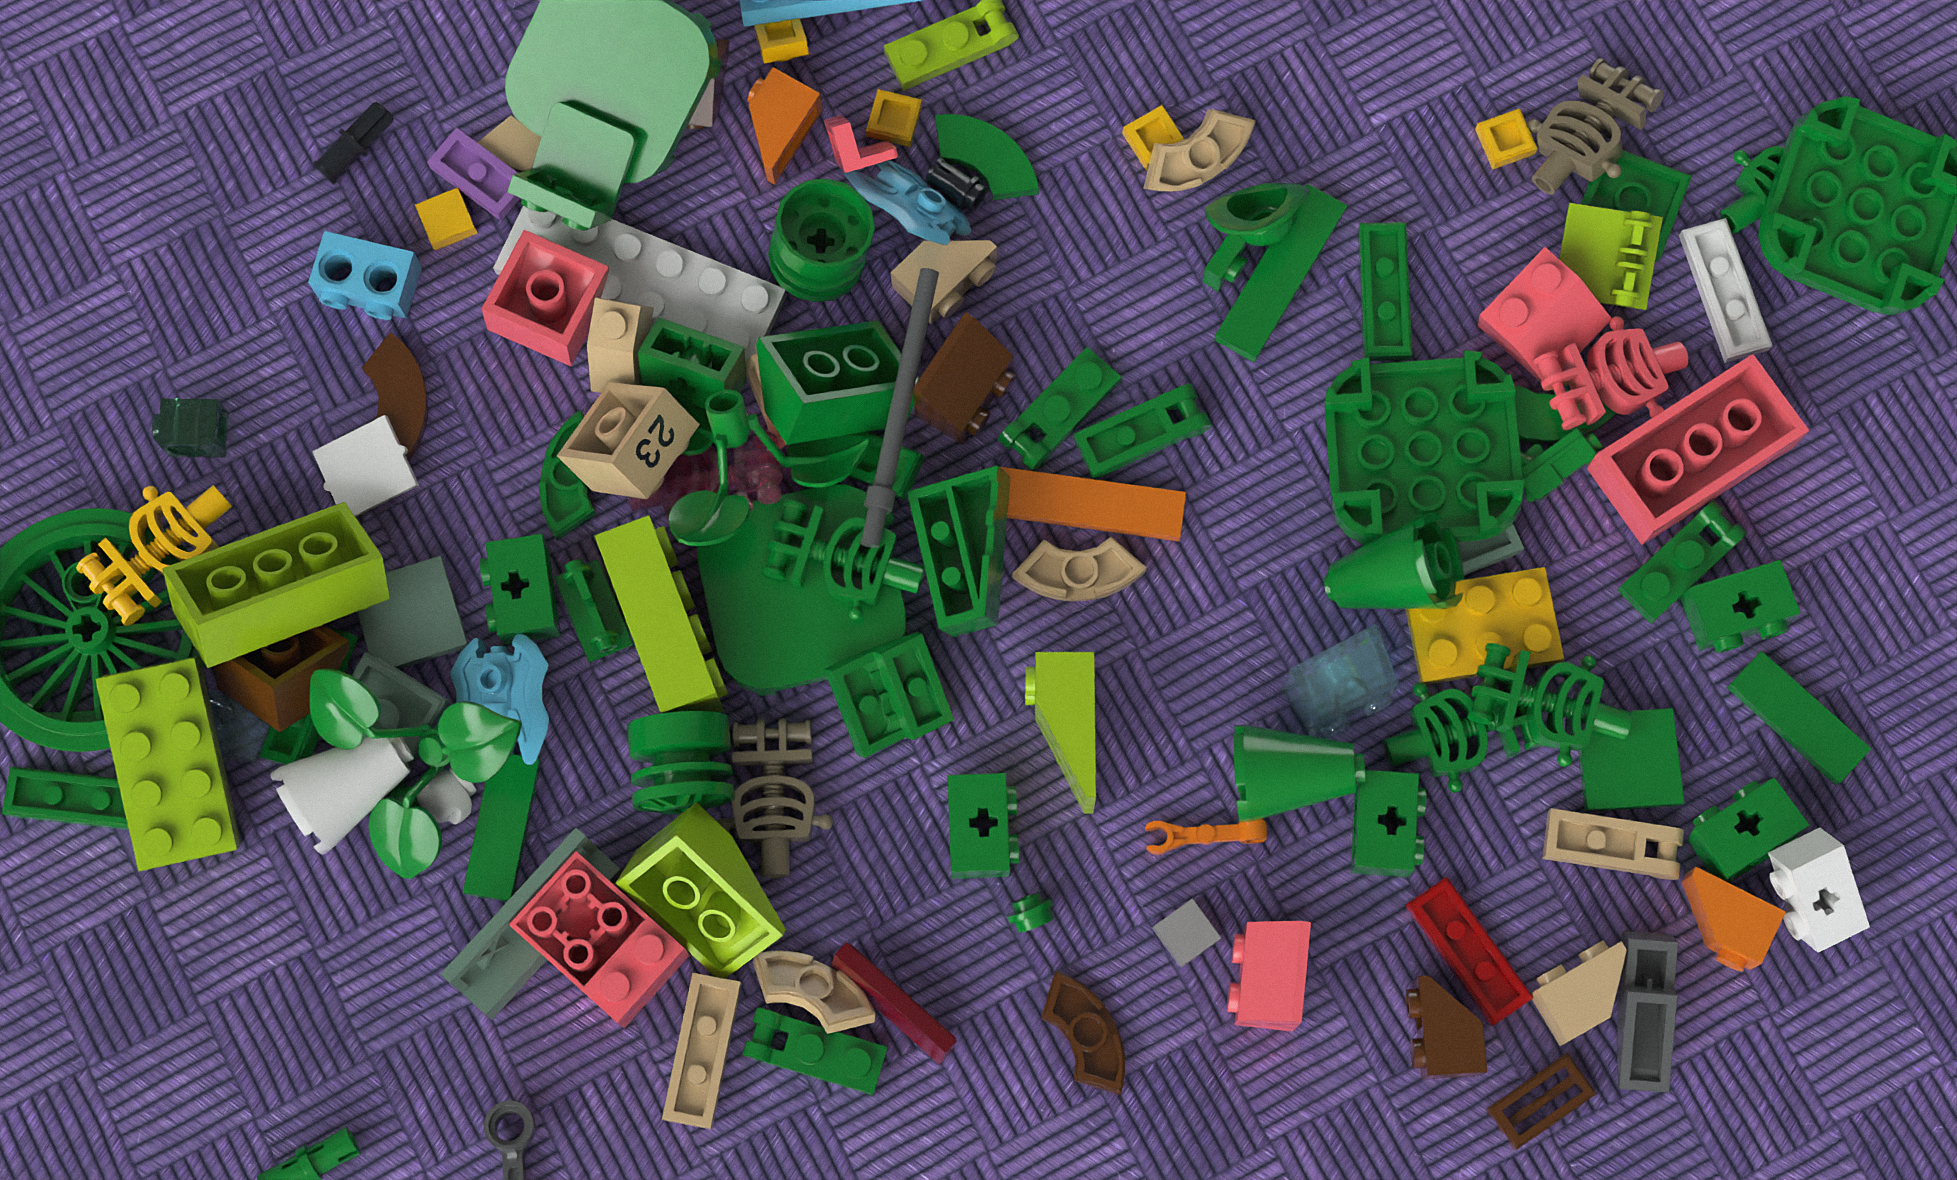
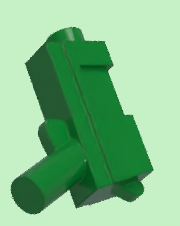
[1520,428,1604,503]

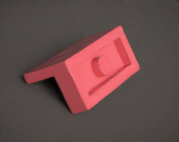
[824,115,899,173]

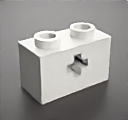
[1768,828,1870,952]

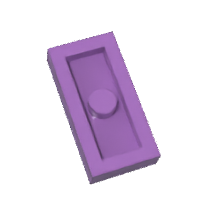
[427,128,520,221]

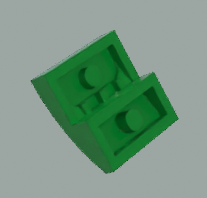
[824,632,954,758]

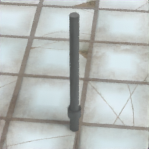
[860,268,939,548]

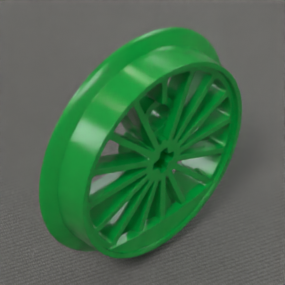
[0,508,205,752]

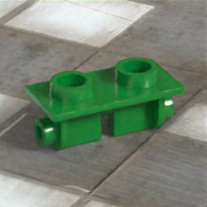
[554,559,633,663]

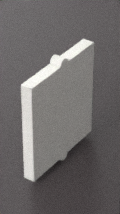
[312,415,419,517]

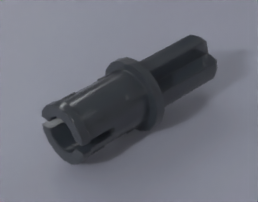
[312,102,394,185]

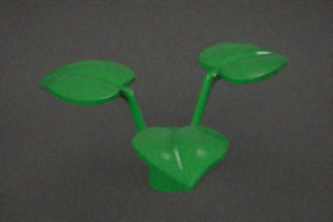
[668,390,870,546]
[310,668,522,879]

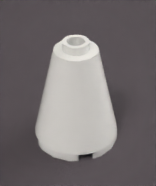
[270,737,414,855]

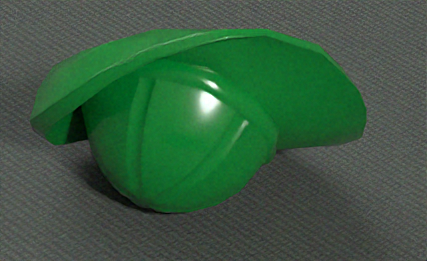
[1205,183,1310,246]

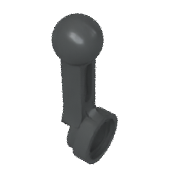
[484,1100,536,1180]

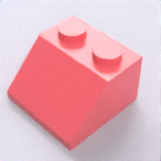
[481,230,609,366]
[1478,247,1612,383]
[1227,921,1311,1032]

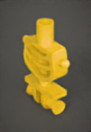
[76,485,232,626]

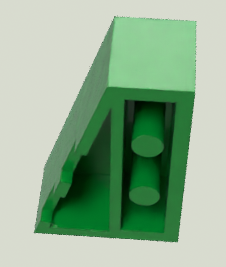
[907,465,1010,638]

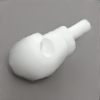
[417,767,476,825]

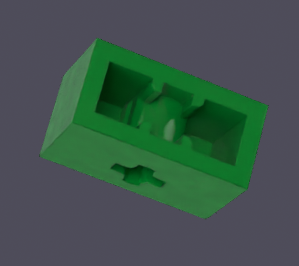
[638,317,747,408]
[480,534,561,645]
[1680,560,1801,654]
[1350,770,1426,878]
[947,773,1019,879]
[1687,778,1809,883]

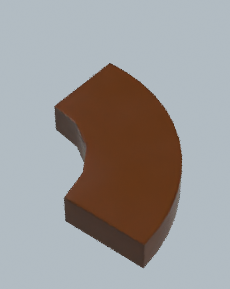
[362,332,429,461]
[1041,971,1125,1096]

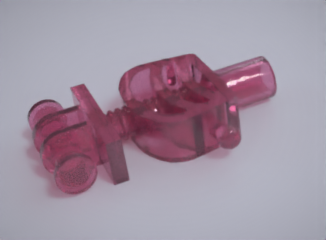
[627,432,783,518]

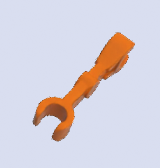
[1145,819,1267,855]

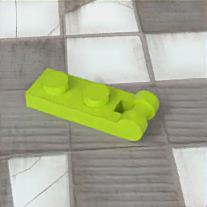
[884,0,1019,91]

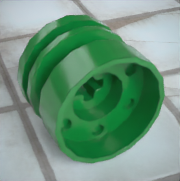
[768,178,875,302]
[627,711,735,815]

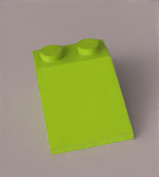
[1025,652,1096,814]
[615,802,786,979]

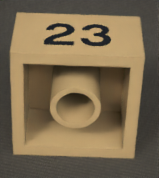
[557,382,699,499]

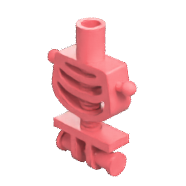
[1533,316,1688,430]

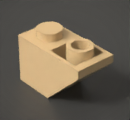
[891,240,997,325]
[1531,940,1627,1046]

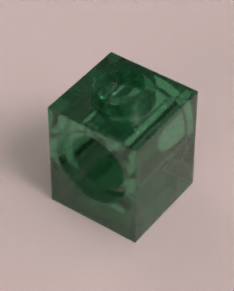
[152,398,229,458]

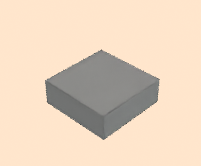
[1152,899,1221,968]

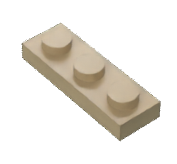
[662,973,742,1130]

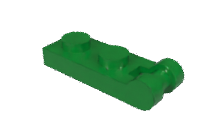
[998,347,1121,471]
[1073,383,1213,480]
[1617,499,1748,624]
[742,1007,888,1096]

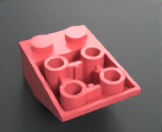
[509,851,690,1028]

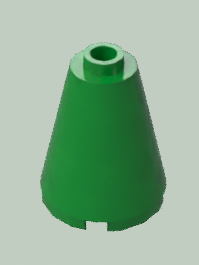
[1324,513,1464,609]
[1234,724,1366,823]

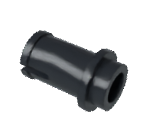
[925,157,987,211]

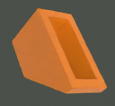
[747,67,823,185]
[1682,867,1786,971]

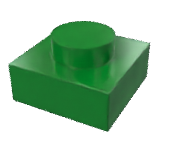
[1203,234,1248,292]

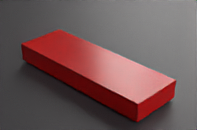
[1406,877,1533,1027]

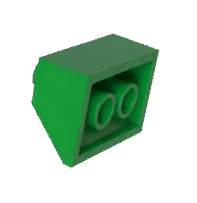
[756,320,919,445]

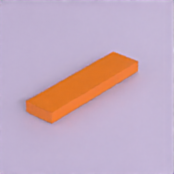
[1000,467,1186,541]

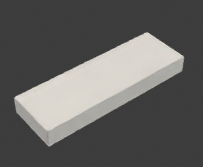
[1679,218,1773,363]

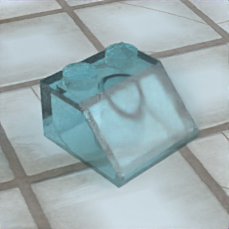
[1282,624,1399,738]

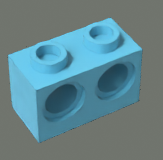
[308,231,422,320]

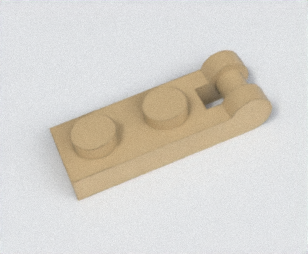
[1542,808,1684,880]

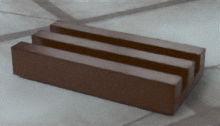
[1485,1053,1597,1151]

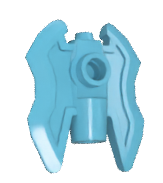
[843,160,972,245]
[450,634,549,765]

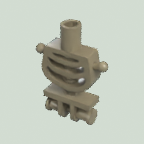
[1527,58,1664,195]
[717,718,833,878]

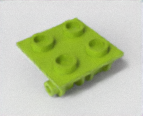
[1559,203,1663,310]

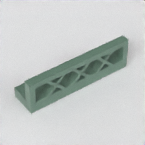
[440,828,623,1020]

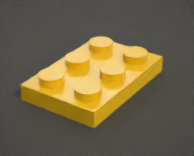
[1405,567,1564,685]

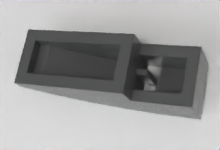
[1617,931,1678,1092]

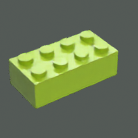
[162,502,390,668]
[594,515,728,713]
[95,656,241,872]

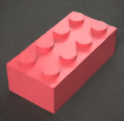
[1587,354,1810,545]

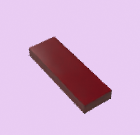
[831,942,957,1065]

